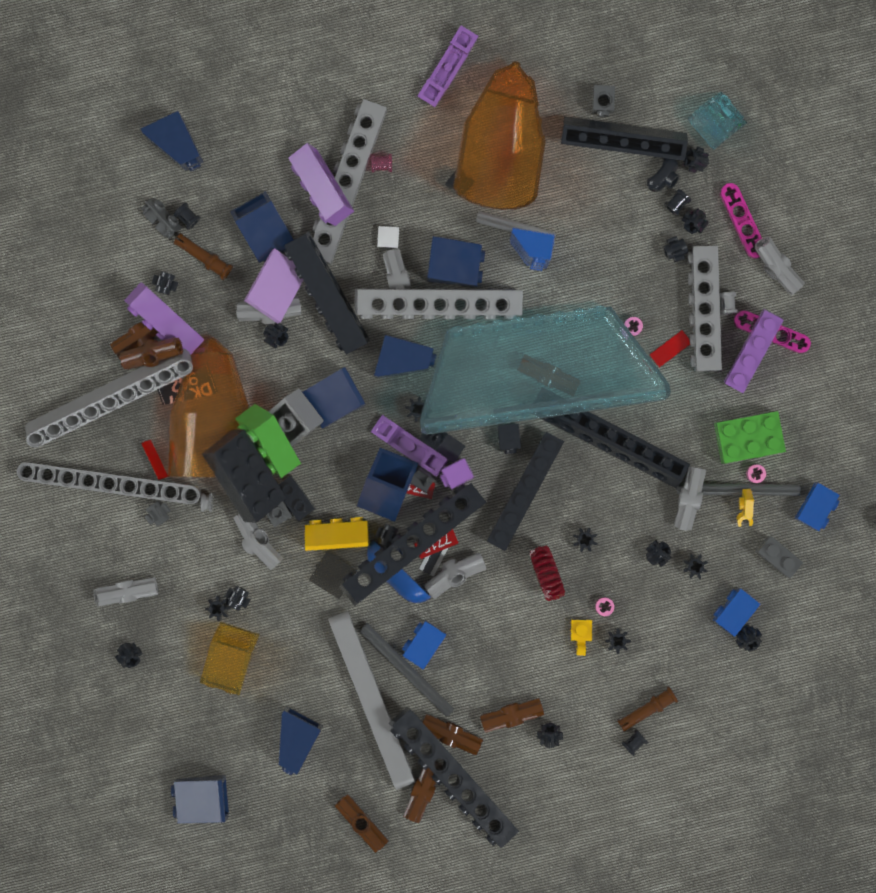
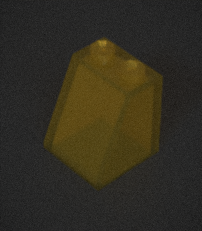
[200,622,260,695]

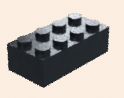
[202,429,286,523]

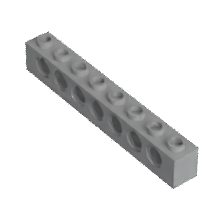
[312,99,387,265]
[355,288,523,319]

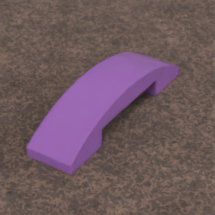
[417,25,479,107]
[371,415,448,477]

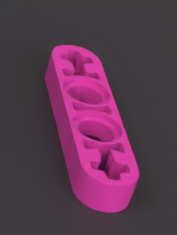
[720,183,762,259]
[733,311,811,353]

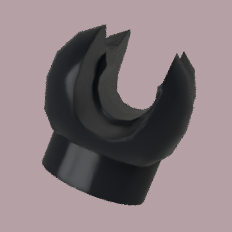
[647,158,680,192]

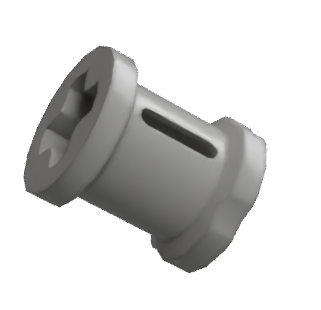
[719,292,738,315]

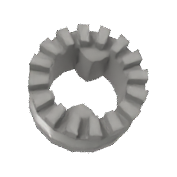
[201,493,213,512]

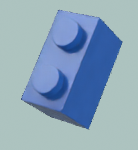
[794,483,840,531]
[713,588,760,637]
[402,620,446,670]

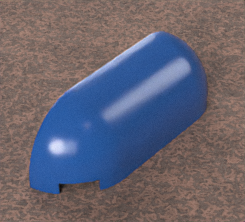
[367,539,431,603]

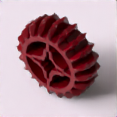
[529,545,565,601]

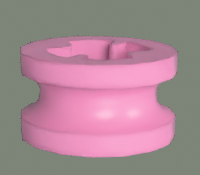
[624,317,643,336]
[746,464,766,483]
[595,597,614,616]

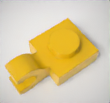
[737,489,754,527]
[571,620,592,656]

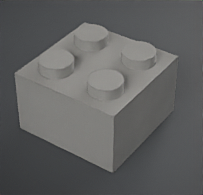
[268,388,324,446]

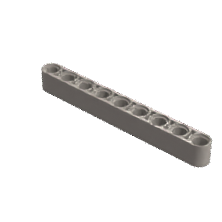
[25,349,193,447]
[17,462,202,504]
[328,611,416,790]

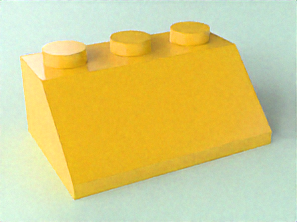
[305,517,369,551]

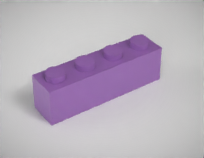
[289,143,354,226]
[124,282,204,355]
[724,308,783,393]
[440,458,474,489]

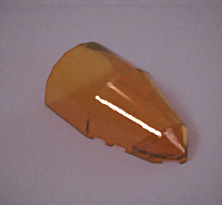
[453,61,546,210]
[168,337,250,477]

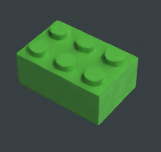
[235,404,301,478]
[714,411,786,464]

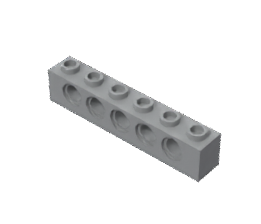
[687,246,722,372]

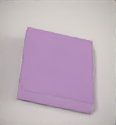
[244,249,303,324]

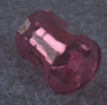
[371,154,392,173]

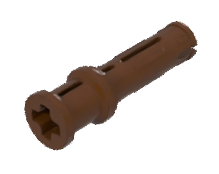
[174,233,233,281]
[617,686,679,732]

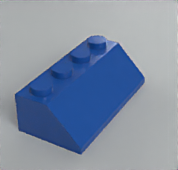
[509,228,555,271]

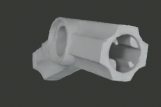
[755,237,805,296]
[383,249,416,309]
[236,296,301,324]
[674,467,706,531]
[233,514,283,570]
[424,553,486,599]
[93,577,158,607]

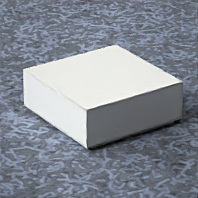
[377,226,399,249]

